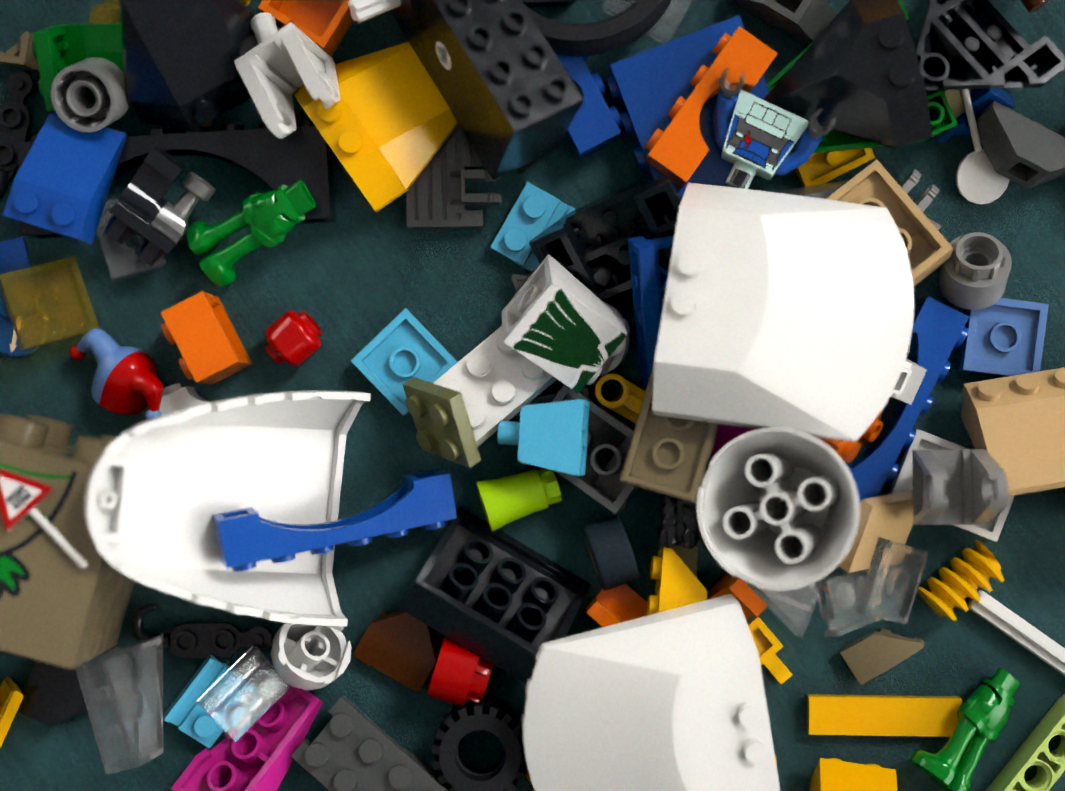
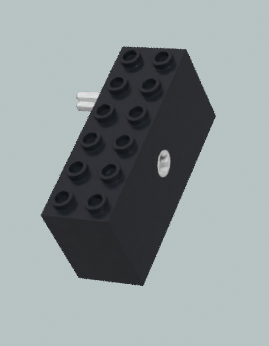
[348,0,583,180]

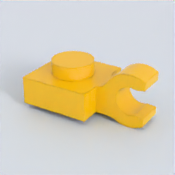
[748,616,793,684]

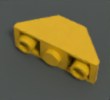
[647,547,707,616]

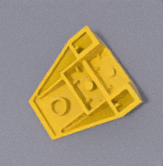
[293,42,458,212]

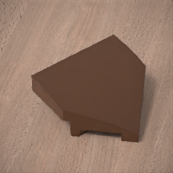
[352,611,441,693]

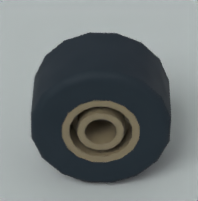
[582,515,639,590]

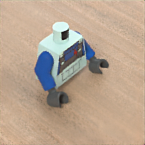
[712,67,836,189]

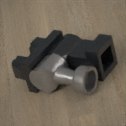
[104,145,216,266]

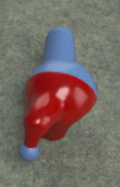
[69,328,164,421]

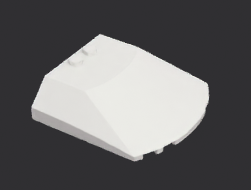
[652,183,914,442]
[522,594,780,791]

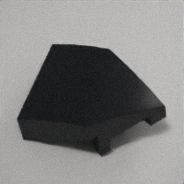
[17,658,107,726]

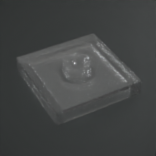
[856,537,928,625]

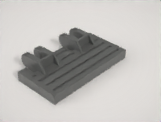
[406,123,502,230]

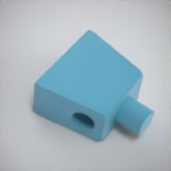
[497,399,590,476]

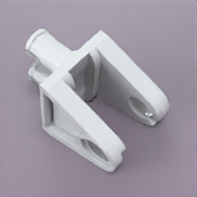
[234,12,340,139]

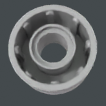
[51,57,130,132]
[938,232,1012,310]

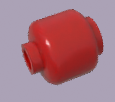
[264,310,323,367]

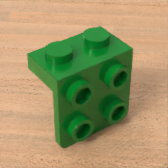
[32,22,124,111]

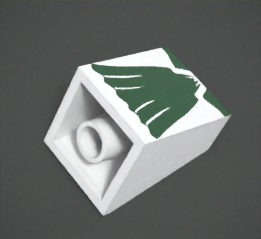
[501,255,627,393]

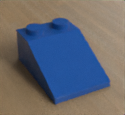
[3,111,127,245]

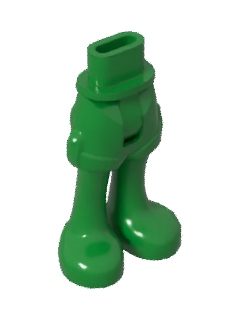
[186,180,316,287]
[909,667,1020,791]

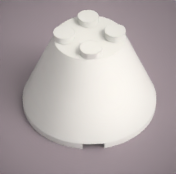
[696,427,860,591]

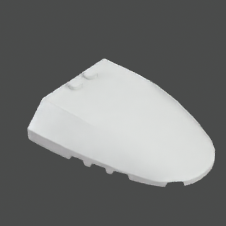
[84,390,371,627]

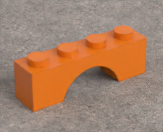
[645,26,778,188]

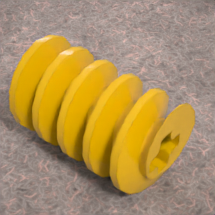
[917,539,1005,622]

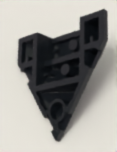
[763,0,932,148]
[915,0,1065,90]
[529,178,681,325]

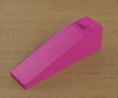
[171,685,323,791]

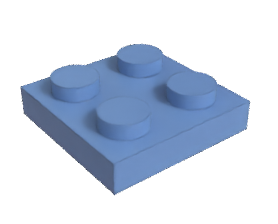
[959,298,1049,377]

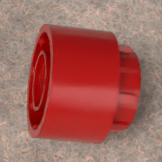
[427,636,493,707]

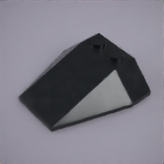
[119,0,258,131]

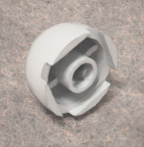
[271,622,352,691]

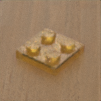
[0,256,100,351]

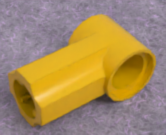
[593,372,646,424]

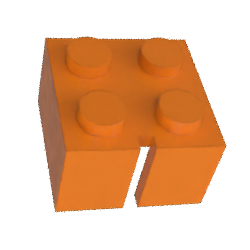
[258,0,354,57]
[160,291,252,385]

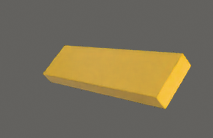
[806,694,962,737]

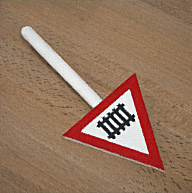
[0,469,87,568]

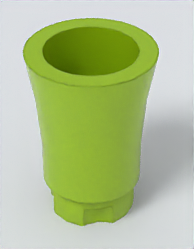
[475,468,562,532]

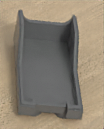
[291,695,449,791]

